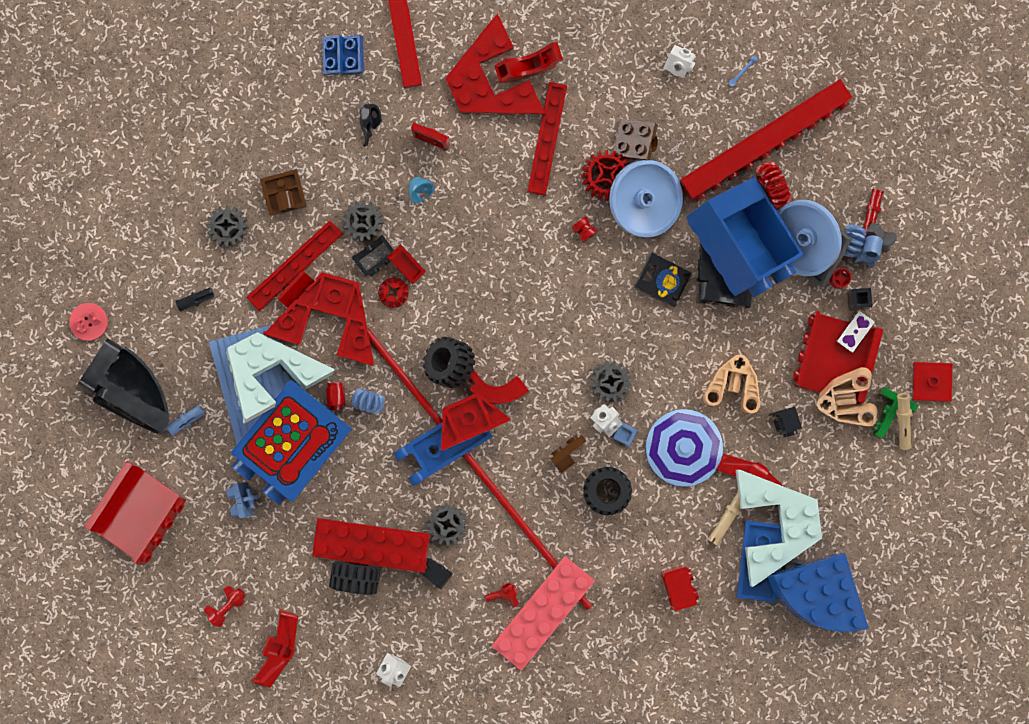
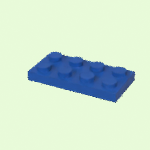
[736,520,783,603]

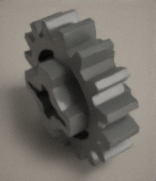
[342,200,384,242]
[206,205,249,248]
[590,360,631,402]
[426,503,468,545]

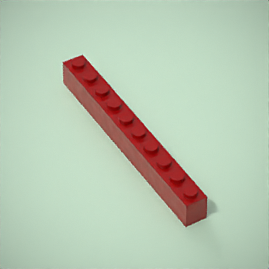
[679,79,853,201]

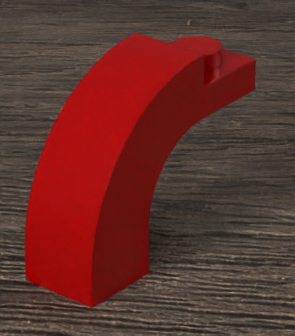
[494,42,563,83]
[468,370,529,404]

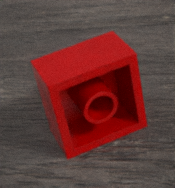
[661,565,699,611]

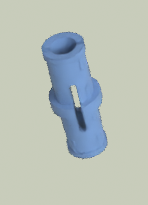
[166,405,205,436]

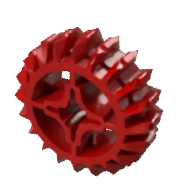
[581,150,628,201]
[756,161,792,211]

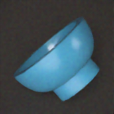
[408,177,435,203]

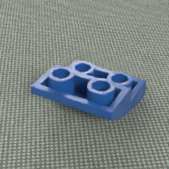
[322,34,364,75]

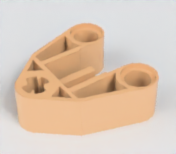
[703,355,760,414]
[817,367,877,426]

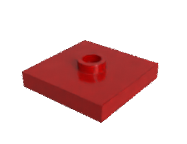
[411,122,450,151]
[912,362,953,402]

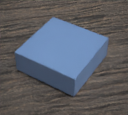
[612,422,638,447]

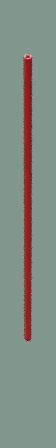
[368,328,592,610]

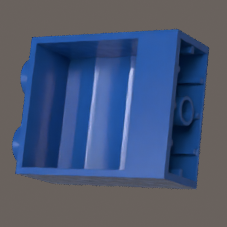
[686,177,804,298]

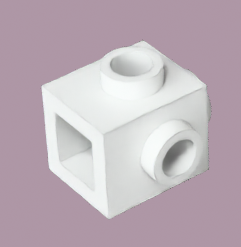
[664,45,695,78]
[590,404,622,437]
[376,653,411,687]

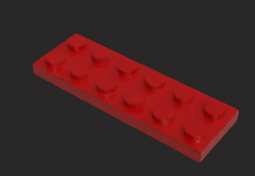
[312,518,431,573]

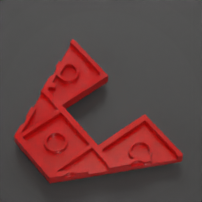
[445,14,546,116]
[263,272,374,367]

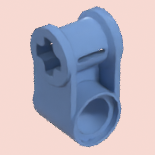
[853,235,883,268]

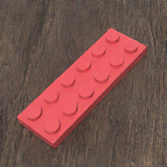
[492,556,595,671]

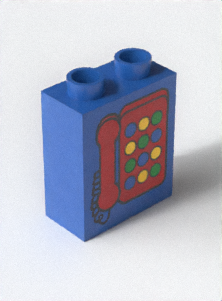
[231,380,352,505]

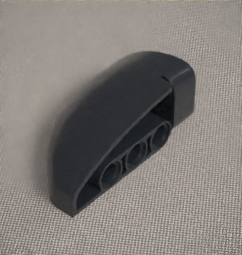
[696,243,752,308]
[76,338,169,435]

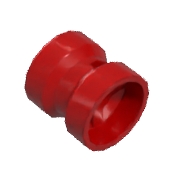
[571,216,598,243]
[829,268,852,289]

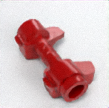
[204,586,247,627]

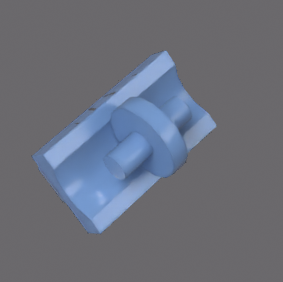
[226,482,259,519]

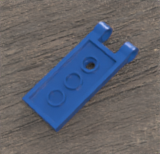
[393,423,493,486]

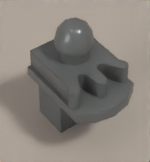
[866,223,897,252]

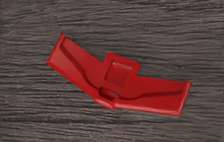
[715,454,784,506]
[252,609,299,688]

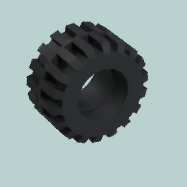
[423,337,476,388]
[583,467,632,515]
[329,561,381,595]

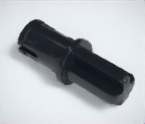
[175,288,214,312]

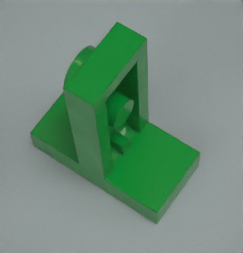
[872,387,919,439]

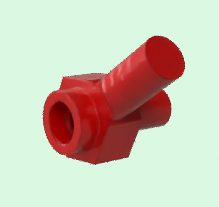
[485,583,519,607]

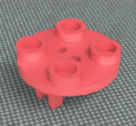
[69,303,108,341]

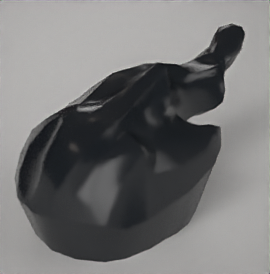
[359,104,382,147]

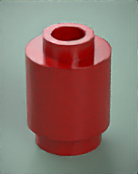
[326,383,346,410]

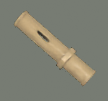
[896,393,912,450]
[707,491,740,546]

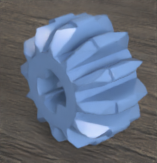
[843,224,866,258]
[351,388,385,414]

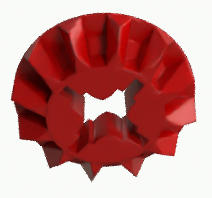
[378,277,409,308]

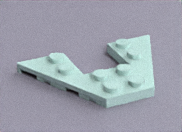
[226,332,335,424]
[736,470,822,587]

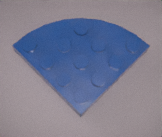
[767,553,869,632]

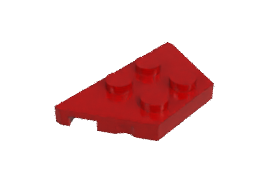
[441,392,511,451]

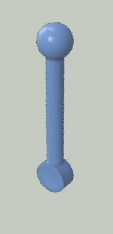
[729,56,758,87]

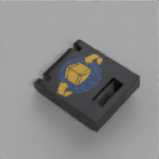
[634,252,692,307]

